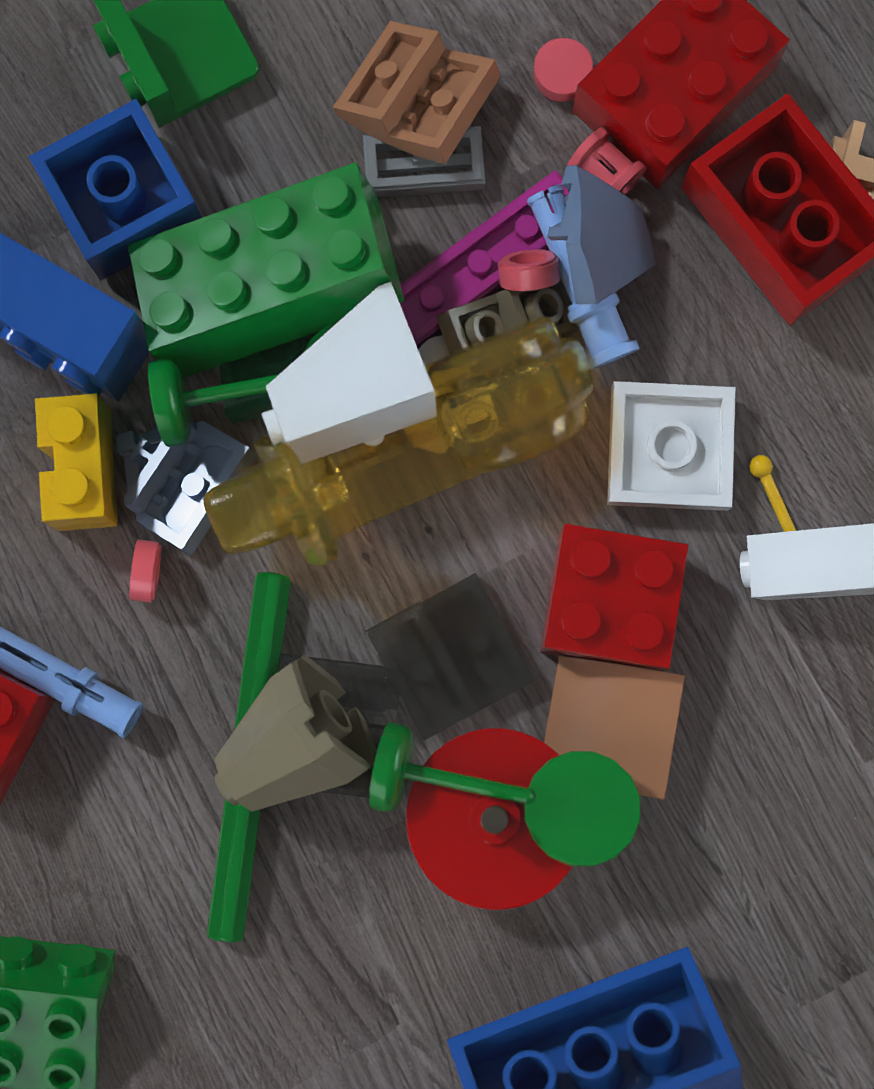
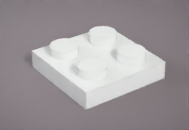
[607,381,736,511]

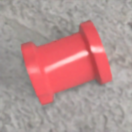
[567,127,647,196]

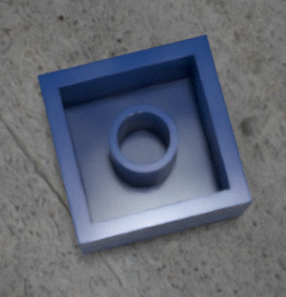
[28,99,202,281]

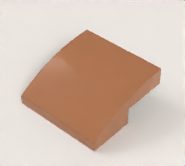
[332,21,501,165]
[544,655,685,800]

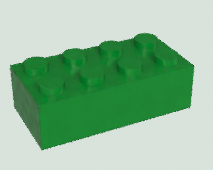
[128,162,405,378]

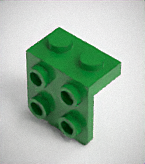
[92,0,259,128]
[0,936,115,1089]

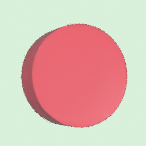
[533,38,593,102]
[498,249,560,291]
[129,539,162,603]

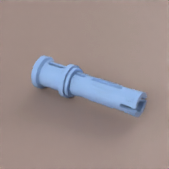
[527,184,640,370]

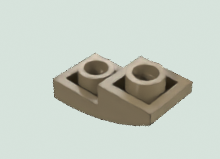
[436,283,575,373]

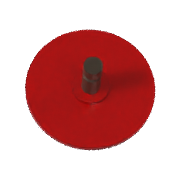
[406,728,572,910]

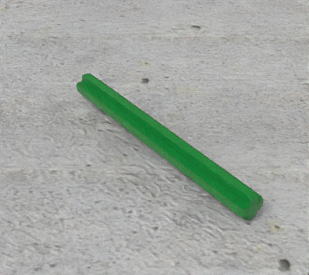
[207,572,291,943]

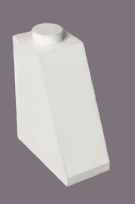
[261,282,437,467]
[740,523,874,600]

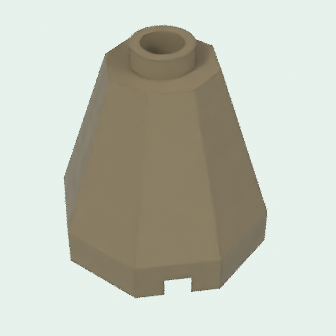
[214,655,377,811]

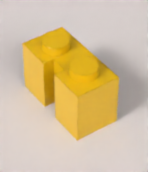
[35,393,118,531]

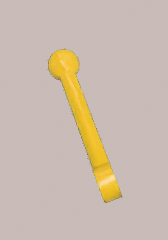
[749,455,796,532]

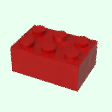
[572,0,790,190]
[681,93,874,326]

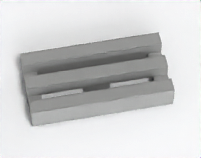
[363,126,485,198]

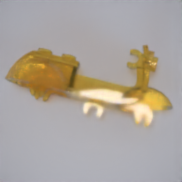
[203,316,595,566]

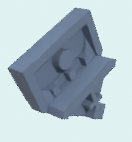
[547,165,656,304]
[116,419,258,556]

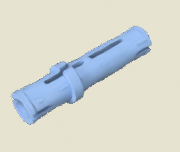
[0,626,144,738]

